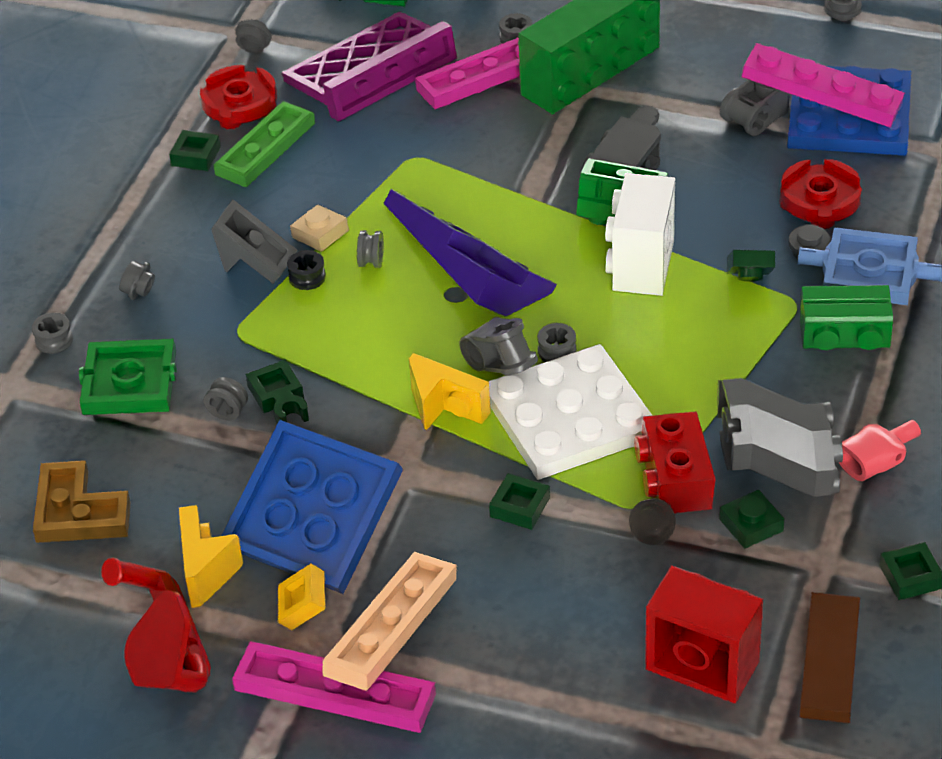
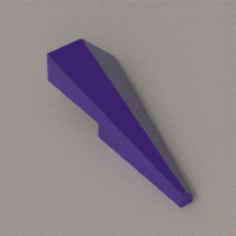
[384,189,557,316]

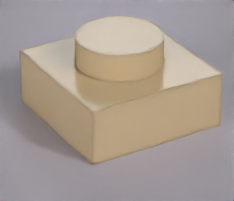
[290,205,349,252]

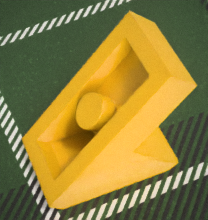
[409,353,491,430]
[179,505,243,608]

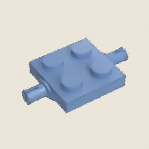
[798,227,942,305]

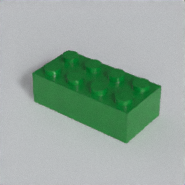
[518,0,660,115]

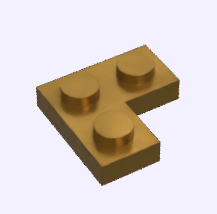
[33,460,131,543]

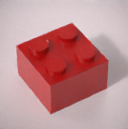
[646,565,763,704]

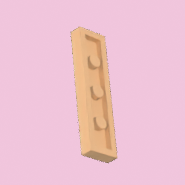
[323,552,457,691]

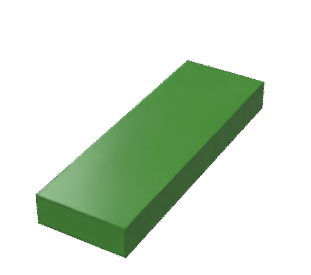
[213,101,315,188]

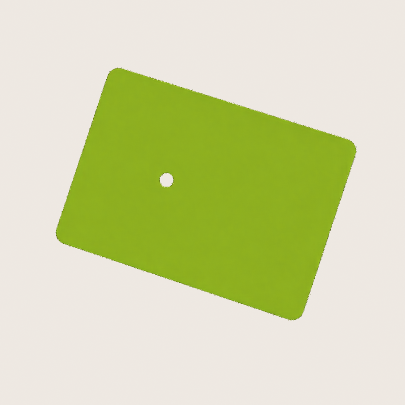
[237,158,797,509]

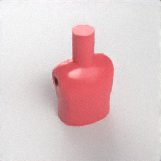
[839,420,921,482]

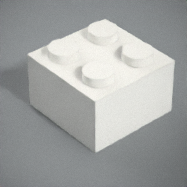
[605,173,675,296]

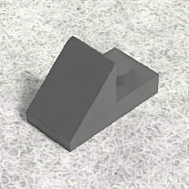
[211,199,297,284]

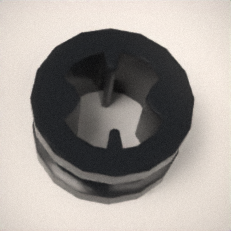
[287,250,326,290]

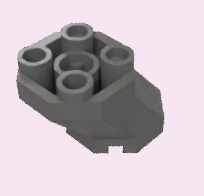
[717,378,843,497]

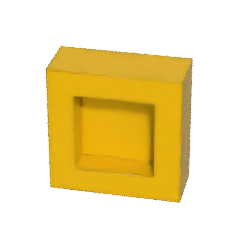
[278,563,325,630]

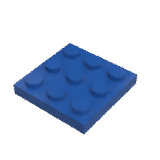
[787,66,911,156]
[222,420,403,594]

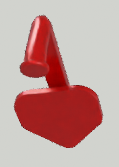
[101,557,211,692]

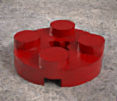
[200,65,277,129]
[780,159,862,229]

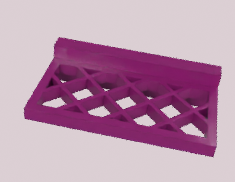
[282,11,457,122]

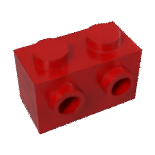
[635,411,716,515]

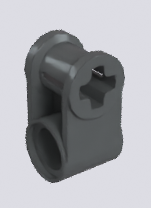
[719,80,789,136]
[459,317,538,375]

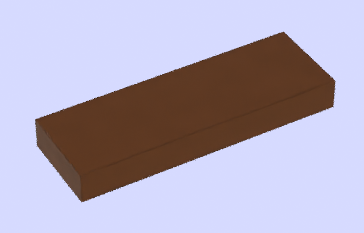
[799,592,860,723]

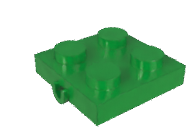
[79,339,177,415]

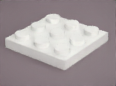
[488,344,653,480]

